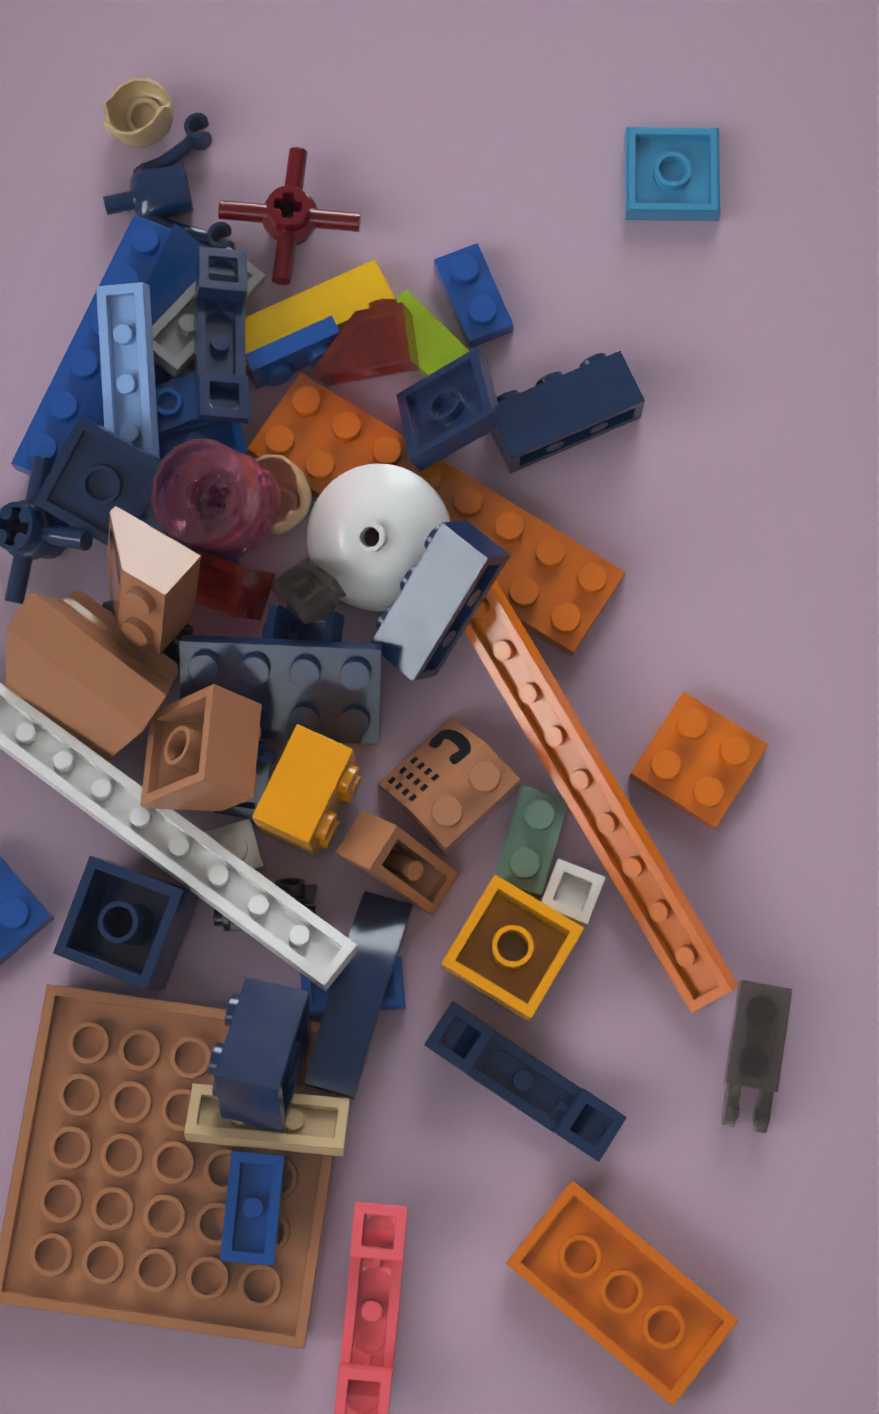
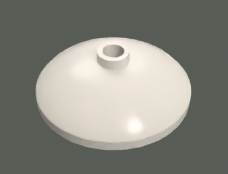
[307,464,451,611]

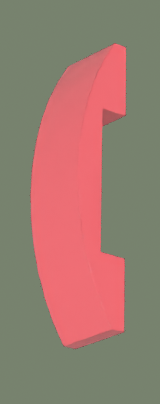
[334,1201,408,1414]

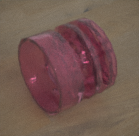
[151,439,281,555]

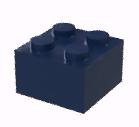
[53,855,199,990]
[208,977,312,1132]

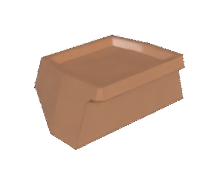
[4,591,180,761]

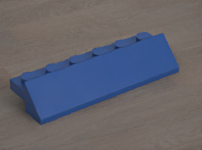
[11,214,205,476]

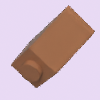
[335,810,459,916]

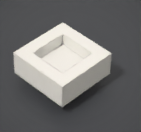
[204,818,266,871]
[541,858,606,926]

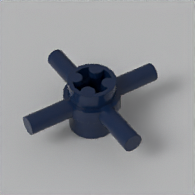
[0,455,93,604]

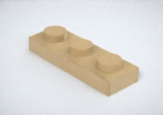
[184,1083,350,1157]

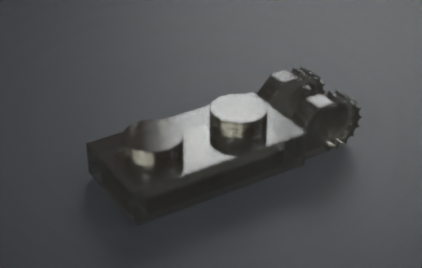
[721,979,792,1133]

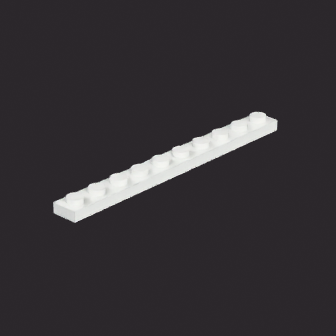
[0,683,358,992]

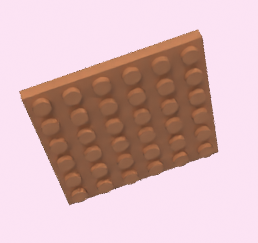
[0,984,343,1349]

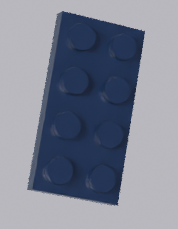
[179,634,383,744]

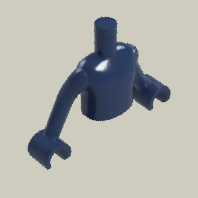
[103,113,235,250]

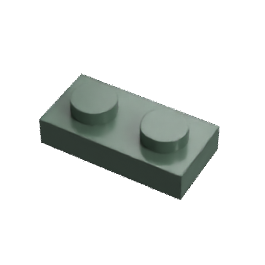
[495,785,568,898]

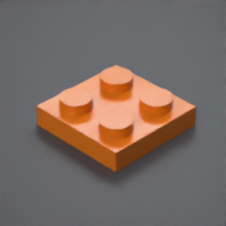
[629,691,768,831]

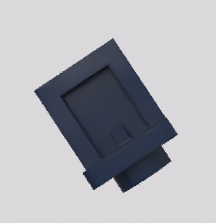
[262,604,345,642]

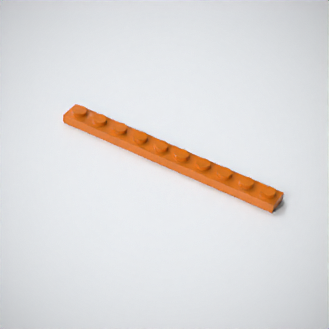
[464,580,739,1013]

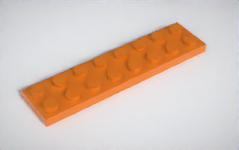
[247,372,626,656]

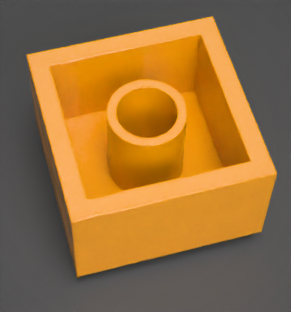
[252,724,362,858]
[441,875,584,1022]

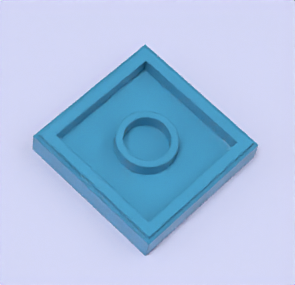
[625,127,720,221]

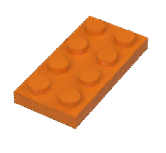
[505,1180,739,1406]

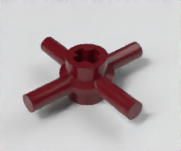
[218,147,361,285]

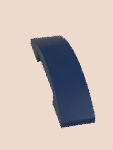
[194,246,250,424]
[304,891,413,1100]
[424,1001,627,1162]

